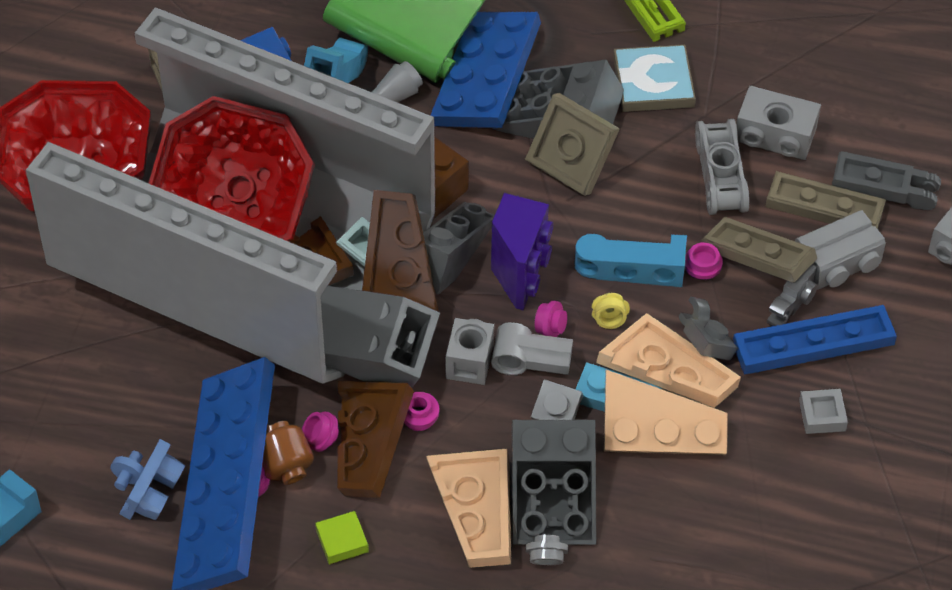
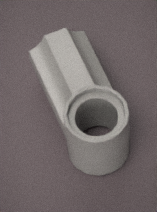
[491,322,573,375]

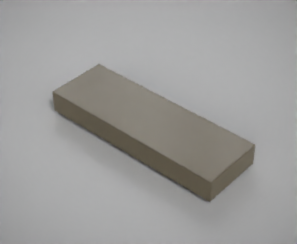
[765,171,886,229]
[701,217,818,283]

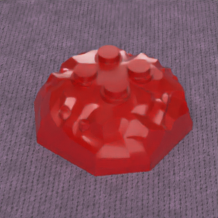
[0,80,151,211]
[149,96,315,242]

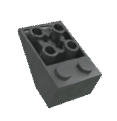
[492,60,624,139]
[321,286,440,388]
[511,420,596,545]

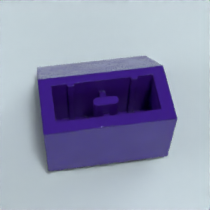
[491,193,553,310]

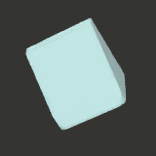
[336,217,370,267]

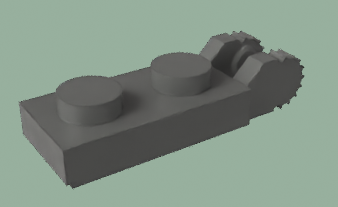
[832,151,941,211]

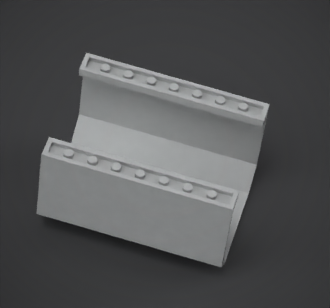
[26,7,435,384]

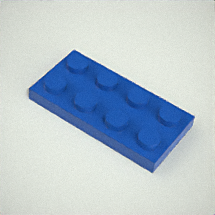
[430,12,541,128]

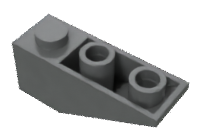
[423,202,495,294]

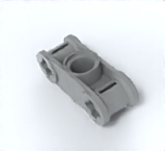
[695,119,749,215]

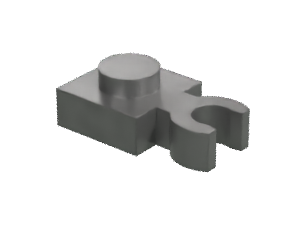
[767,264,818,326]

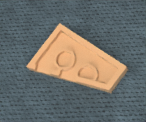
[596,313,741,408]
[604,369,727,455]
[426,449,511,568]

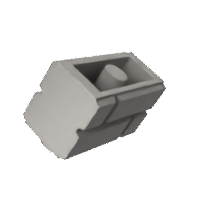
[795,210,886,290]

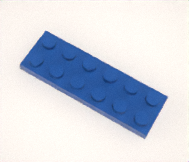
[172,357,275,590]

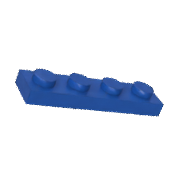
[733,305,897,375]

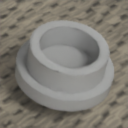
[526,535,568,565]

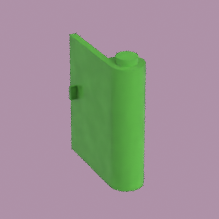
[323,0,485,83]

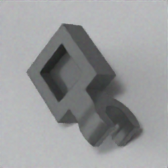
[679,297,738,360]

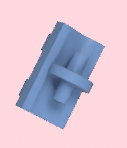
[110,439,185,520]

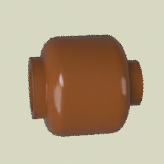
[262,421,314,485]

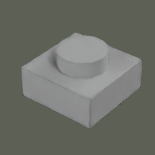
[531,379,583,420]
[799,389,848,434]

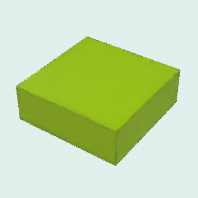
[315,511,369,564]

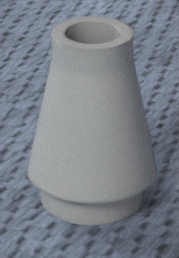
[372,61,423,103]

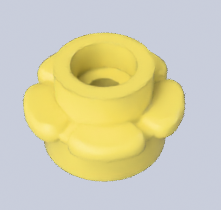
[591,293,630,329]

